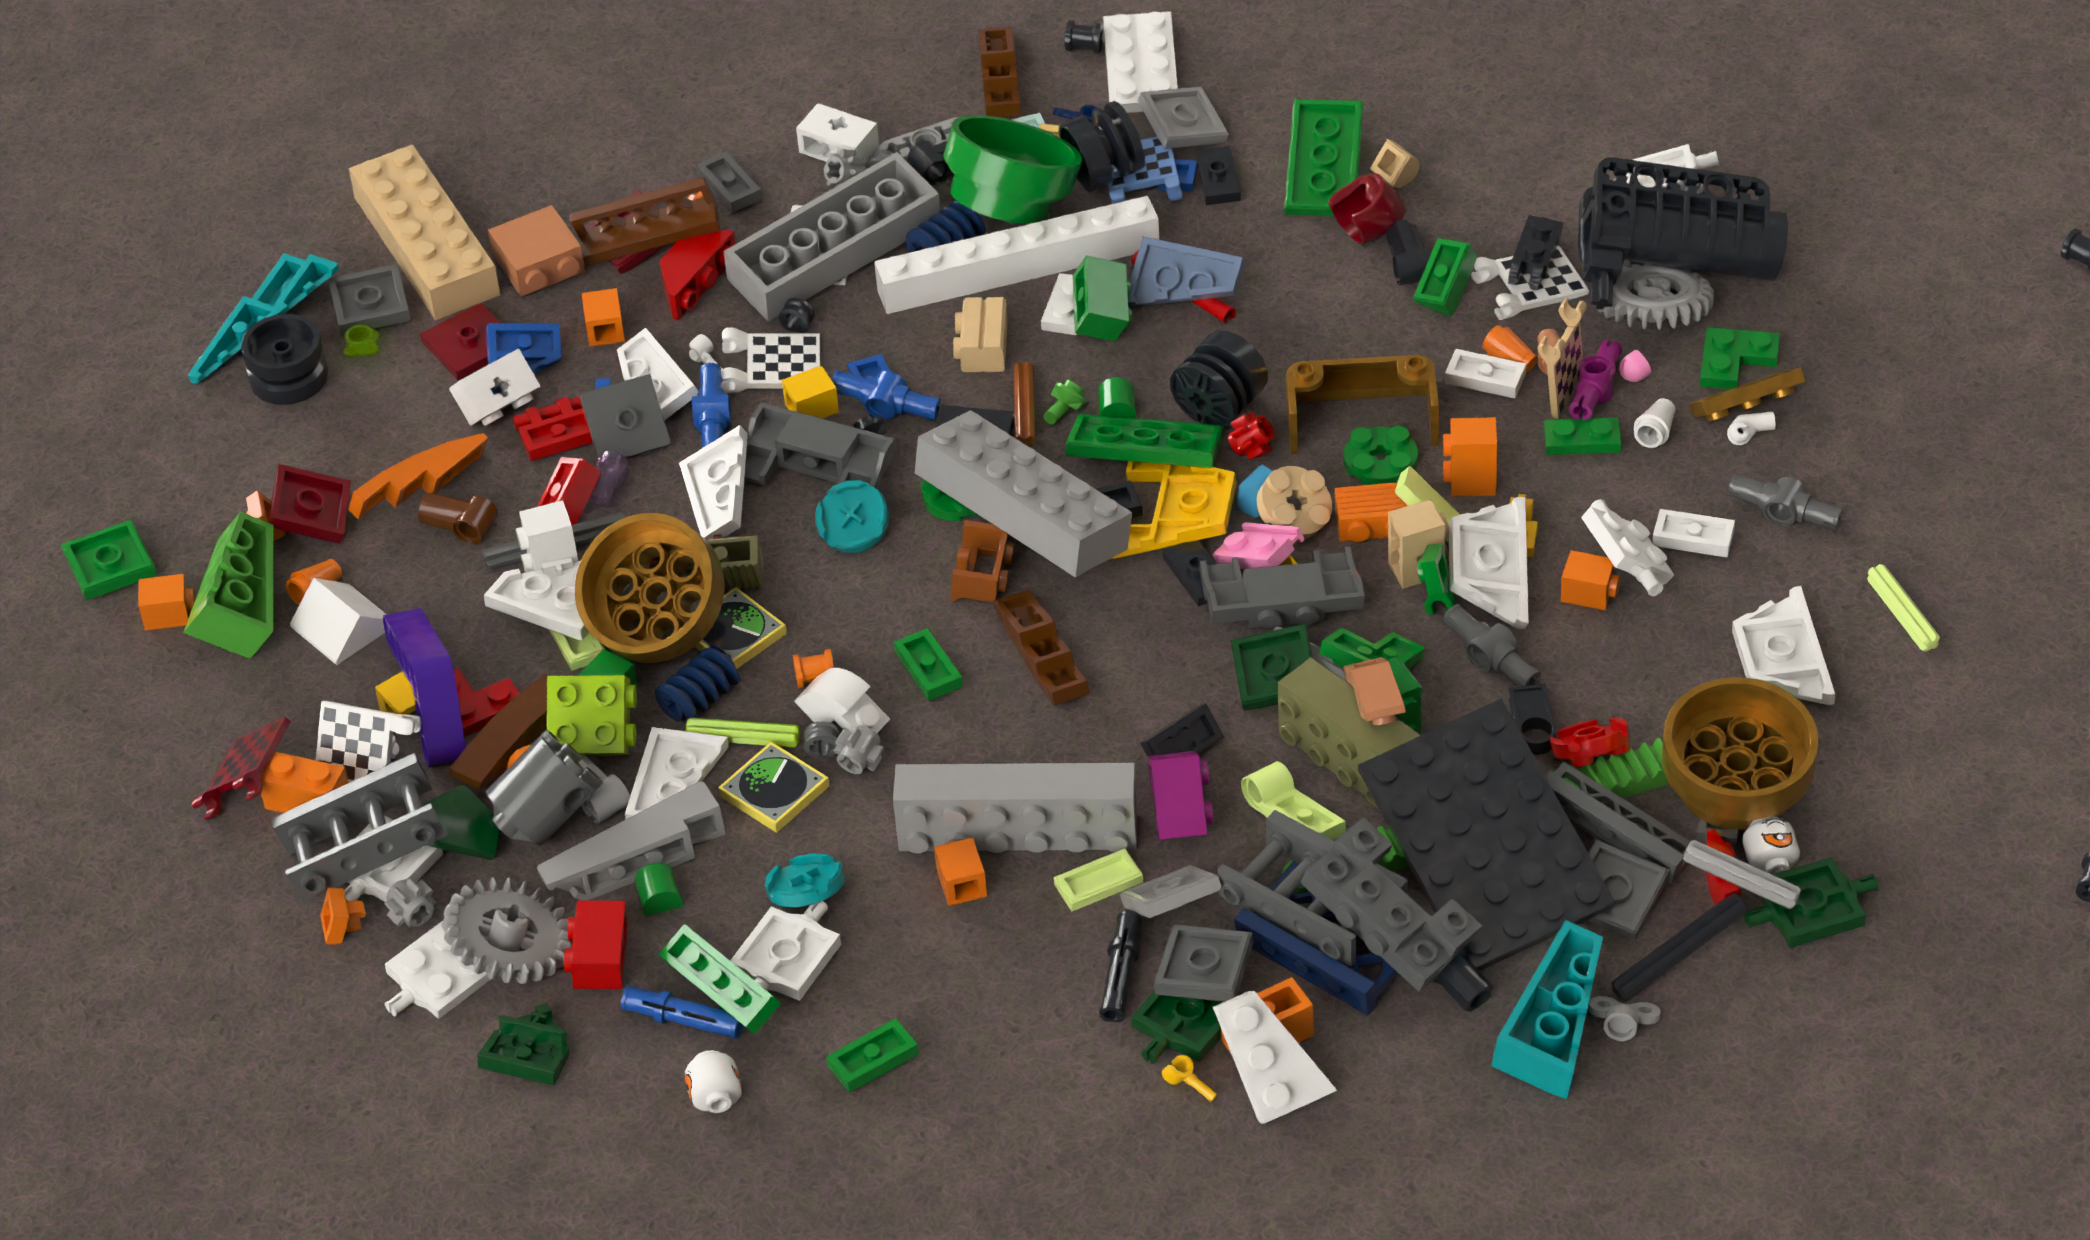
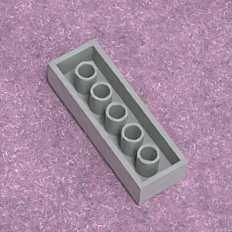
[724,152,940,322]
[915,410,1132,577]
[893,763,1138,853]

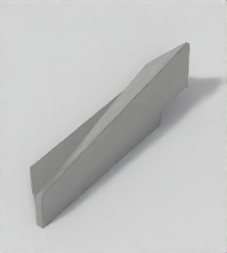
[537,781,726,901]

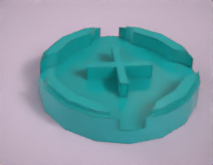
[815,480,890,553]
[764,853,845,907]

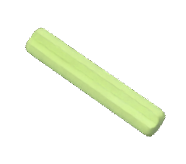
[1867,564,1940,652]

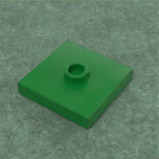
[61,519,157,601]

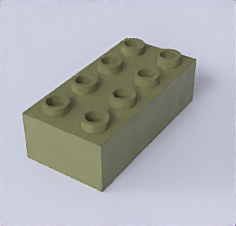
[1278,657,1421,808]

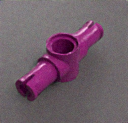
[1569,339,1623,420]

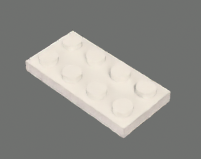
[1103,12,1178,113]

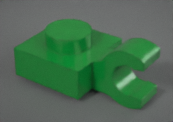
[1417,543,1456,615]

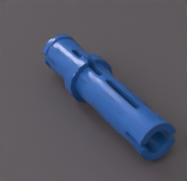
[621,985,743,1039]

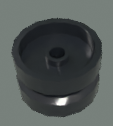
[241,314,328,405]

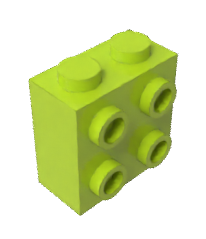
[547,675,637,756]

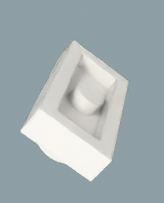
[1041,273,1077,335]
[1445,349,1526,398]
[1653,509,1735,558]

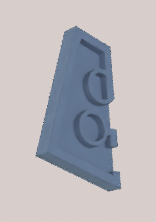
[1128,236,1246,307]

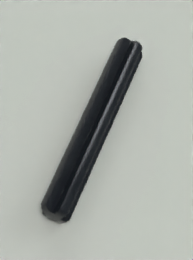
[1611,893,1747,1001]

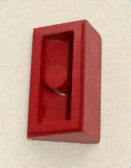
[537,457,601,525]

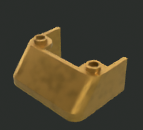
[1285,355,1439,454]

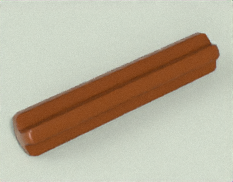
[1014,362,1036,447]

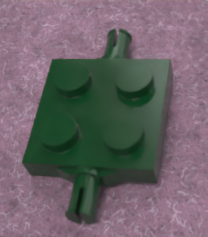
[1744,857,1878,948]
[1131,990,1239,1064]

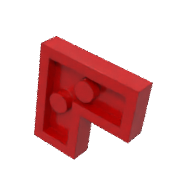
[454,668,519,737]

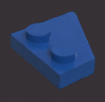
[486,323,562,393]

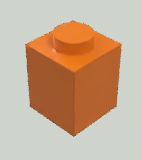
[581,288,625,347]
[1561,550,1621,610]
[138,574,196,631]
[934,837,987,906]

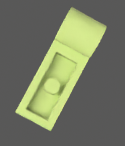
[1241,761,1346,840]

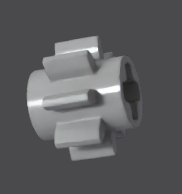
[824,149,866,186]
[834,725,884,774]
[384,878,436,927]

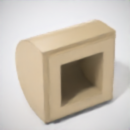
[1370,139,1420,188]

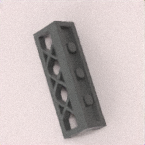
[1545,762,1691,884]

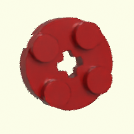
[1550,718,1631,767]

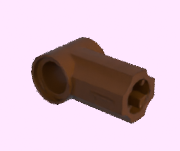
[418,492,498,545]

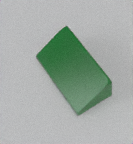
[1412,238,1477,317]

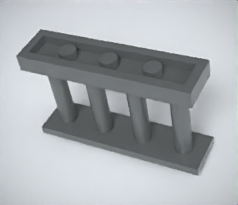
[271,753,448,902]
[1218,810,1408,967]

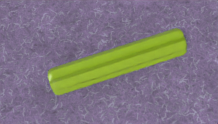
[686,718,800,747]

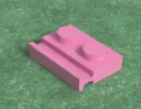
[1212,522,1305,569]

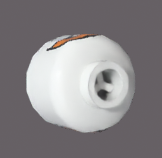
[1742,816,1800,874]
[684,1050,742,1113]

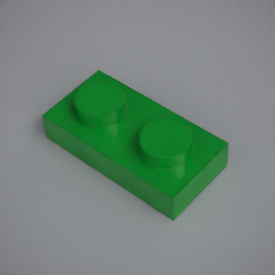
[1544,417,1621,455]
[893,628,963,701]
[826,1018,919,1093]

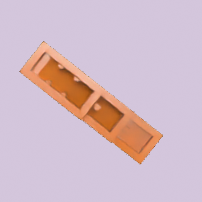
[348,433,488,520]

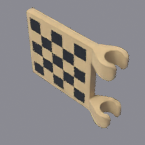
[1537,298,1587,419]

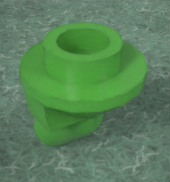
[1043,379,1087,425]

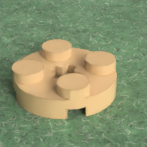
[1257,466,1332,539]

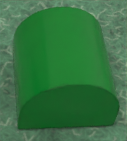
[1098,377,1136,418]
[634,863,683,917]

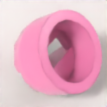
[1619,350,1652,382]

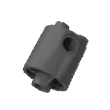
[486,730,603,846]

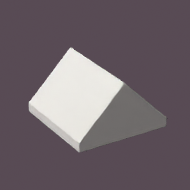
[290,578,387,665]

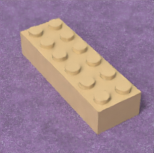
[349,144,500,320]

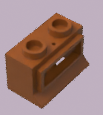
[950,520,1015,602]

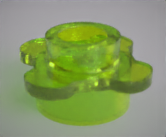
[343,325,379,358]

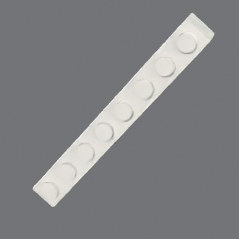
[874,196,1159,314]

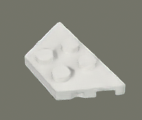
[1449,497,1529,629]
[1732,586,1835,705]

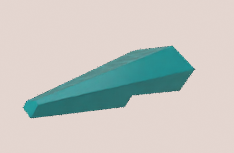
[188,253,340,384]

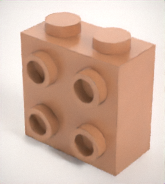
[488,205,585,297]

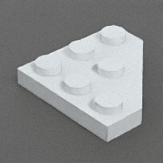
[484,557,631,641]

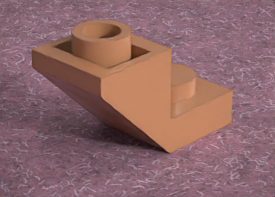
[1343,657,1406,725]

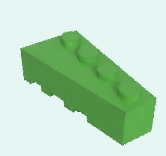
[183,511,273,658]

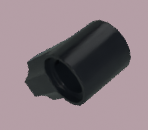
[907,141,951,186]
[1386,219,1431,285]
[1433,947,1494,1012]

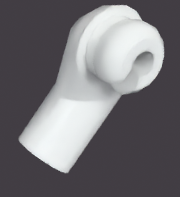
[1727,411,1775,445]

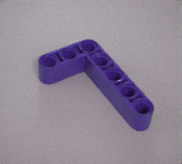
[383,608,466,768]

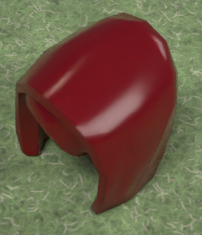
[1328,173,1406,244]

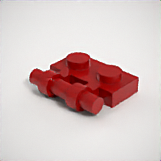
[512,396,593,461]

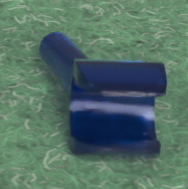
[1053,105,1097,125]

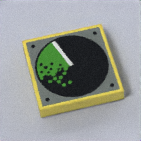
[695,587,787,669]
[718,742,829,833]

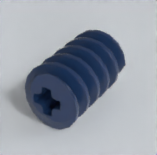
[906,200,986,253]
[655,645,741,722]

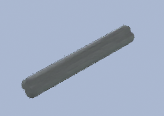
[483,512,626,569]

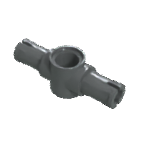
[1727,473,1843,531]
[1443,604,1541,687]

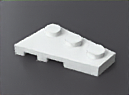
[617,328,699,420]
[679,425,748,539]
[625,727,729,820]
[1213,991,1337,1124]

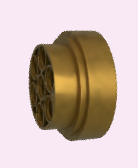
[575,513,724,663]
[1662,677,1818,830]

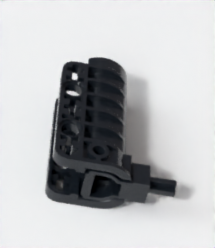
[1578,157,1788,310]

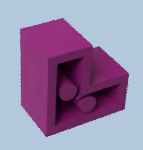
[1147,751,1213,840]

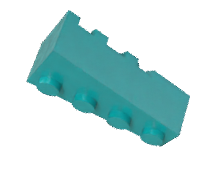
[1491,920,1603,1099]

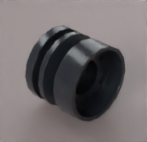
[1059,101,1145,192]
[1170,330,1268,428]

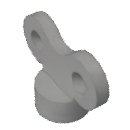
[1588,996,1661,1041]

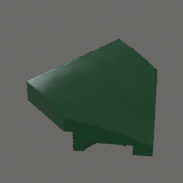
[423,785,499,860]
[477,1003,570,1085]

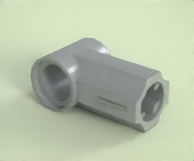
[579,754,630,825]

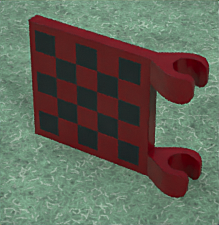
[191,716,291,820]

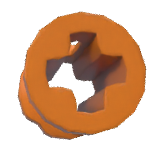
[792,649,834,689]

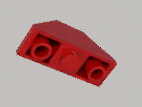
[659,229,735,321]

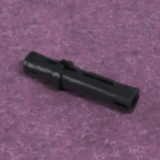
[1099,910,1142,1022]

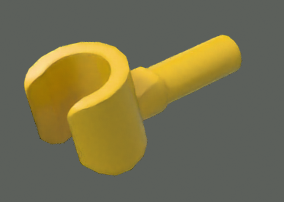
[1162,1055,1218,1102]

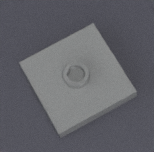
[1138,87,1229,149]
[1120,865,1222,918]

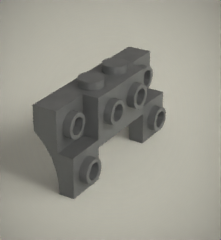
[744,402,896,491]
[1199,547,1365,629]
[1301,817,1482,992]

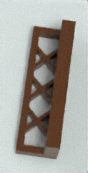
[570,177,720,266]

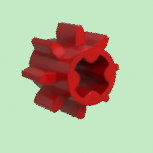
[1228,412,1274,460]

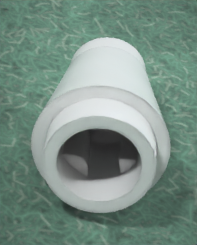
[1634,398,1676,448]

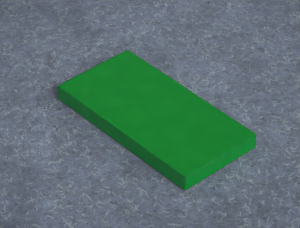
[1284,99,1363,216]
[1065,414,1223,468]

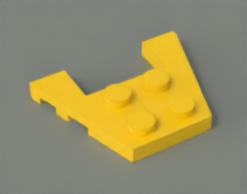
[1110,461,1237,559]

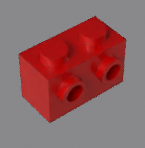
[564,900,628,989]

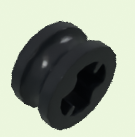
[778,298,815,333]

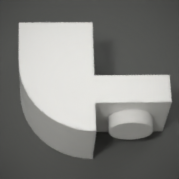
[794,668,890,733]

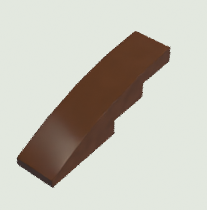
[978,26,1021,117]
[993,590,1090,706]
[449,674,549,789]

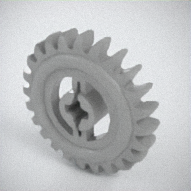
[1598,263,1714,330]
[442,877,572,984]

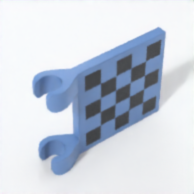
[1108,136,1183,204]

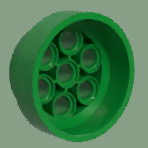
[943,115,1082,224]

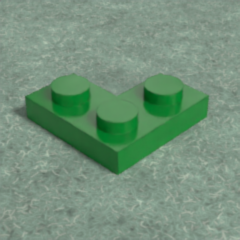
[1700,327,1780,389]
[1319,627,1425,670]

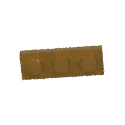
[1689,368,1805,421]

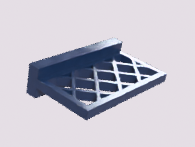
[1234,861,1398,1016]

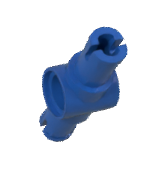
[692,363,732,448]
[832,370,941,421]

